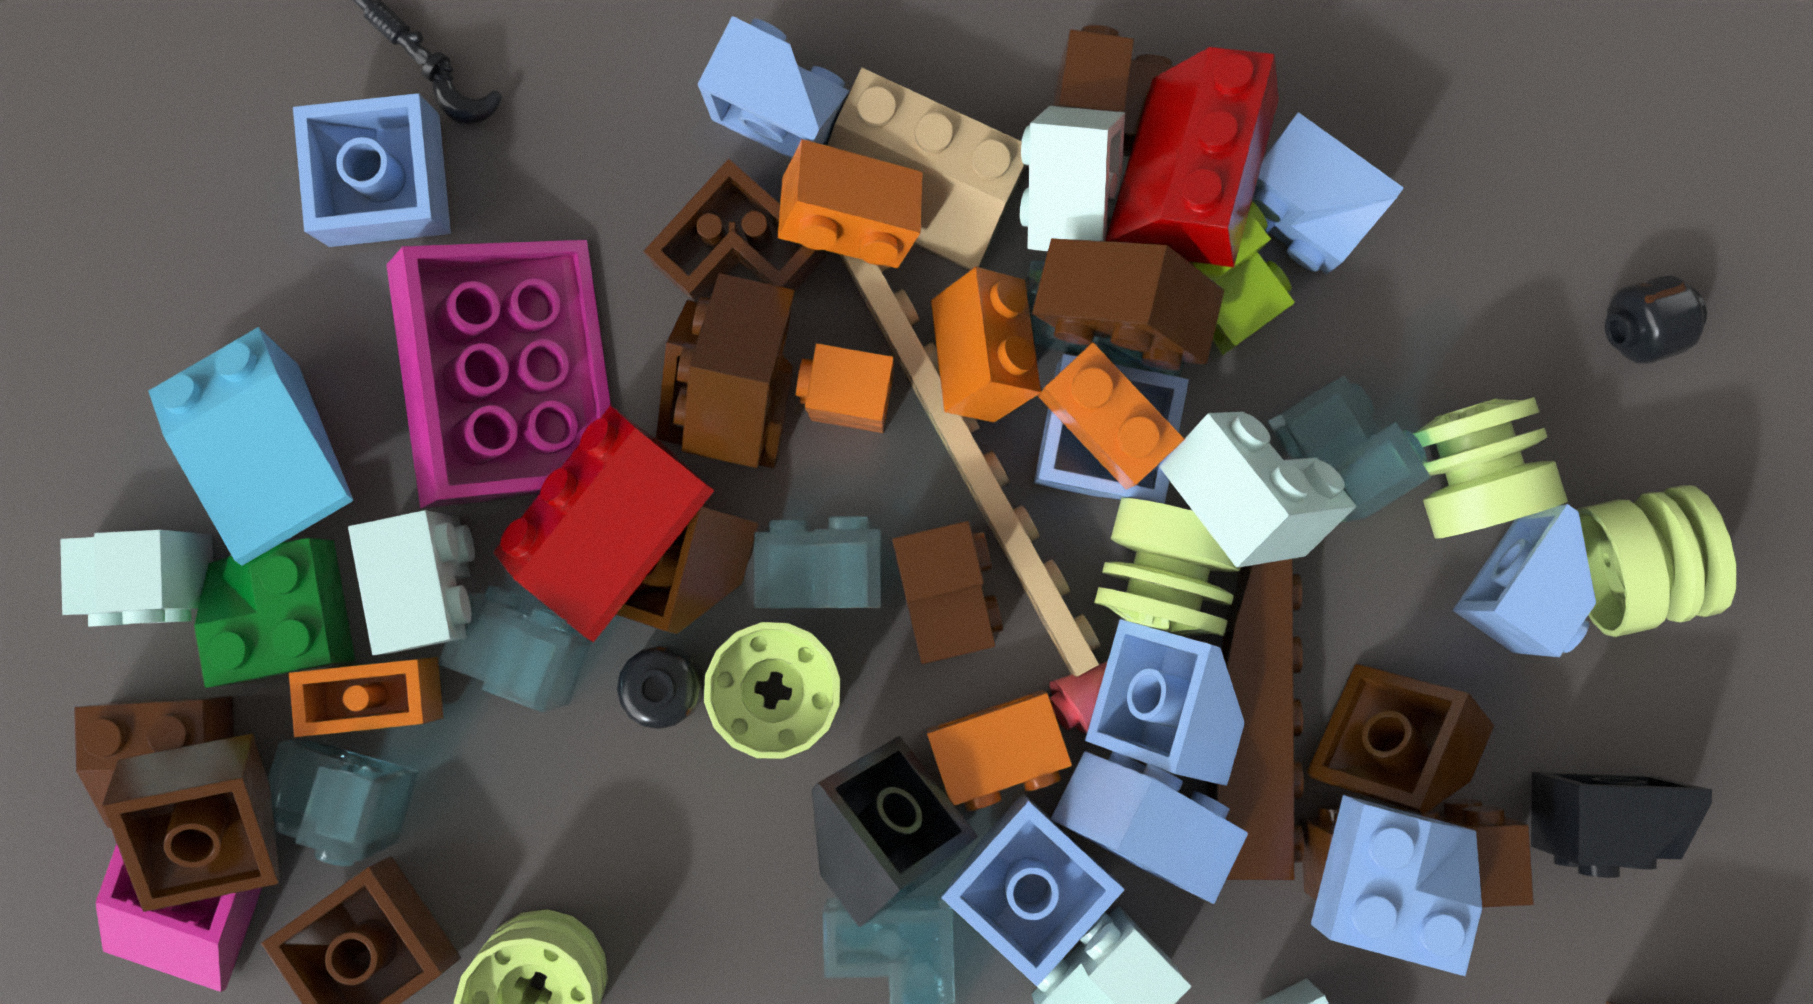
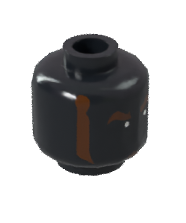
[1605,276,1707,364]
[617,645,704,729]

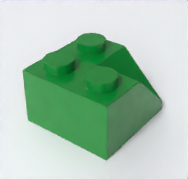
[194,538,356,688]

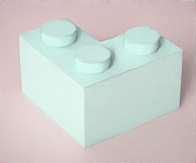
[1020,106,1129,251]
[1159,412,1357,568]
[348,510,475,655]
[60,530,213,627]
[1031,906,1192,1004]

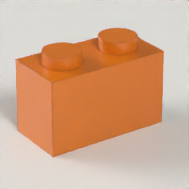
[778,139,923,269]
[931,266,1041,422]
[1038,342,1185,490]
[796,343,894,433]
[289,657,444,737]
[926,690,1072,811]

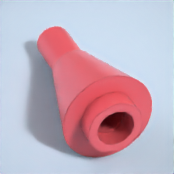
[1049,661,1108,734]

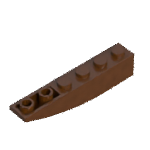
[1206,559,1304,880]

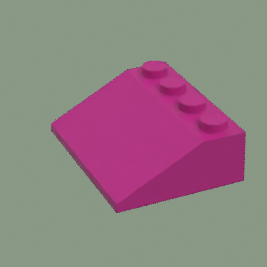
[386,240,611,509]

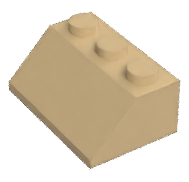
[828,68,1027,271]

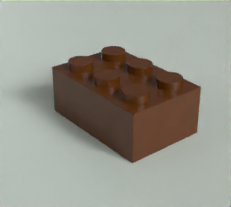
[1300,799,1534,908]

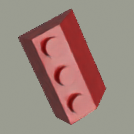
[1105,47,1279,268]
[493,405,714,642]

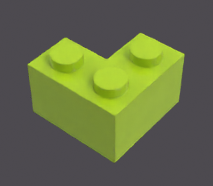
[1188,201,1295,355]

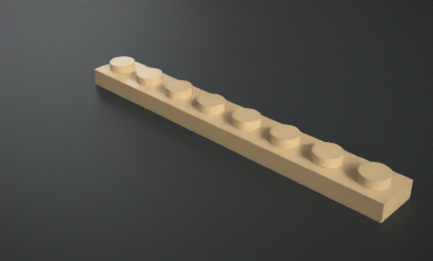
[838,254,1101,677]

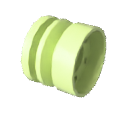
[1403,397,1568,539]
[1577,485,1736,637]
[1094,498,1241,637]
[704,622,840,759]
[454,909,608,1004]

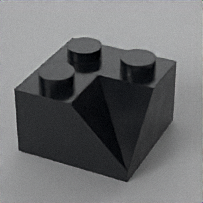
[812,736,978,928]
[1531,772,1712,878]

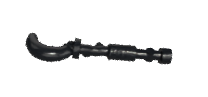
[352,0,502,124]

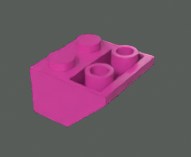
[95,844,262,992]

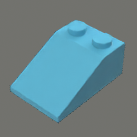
[148,327,354,566]

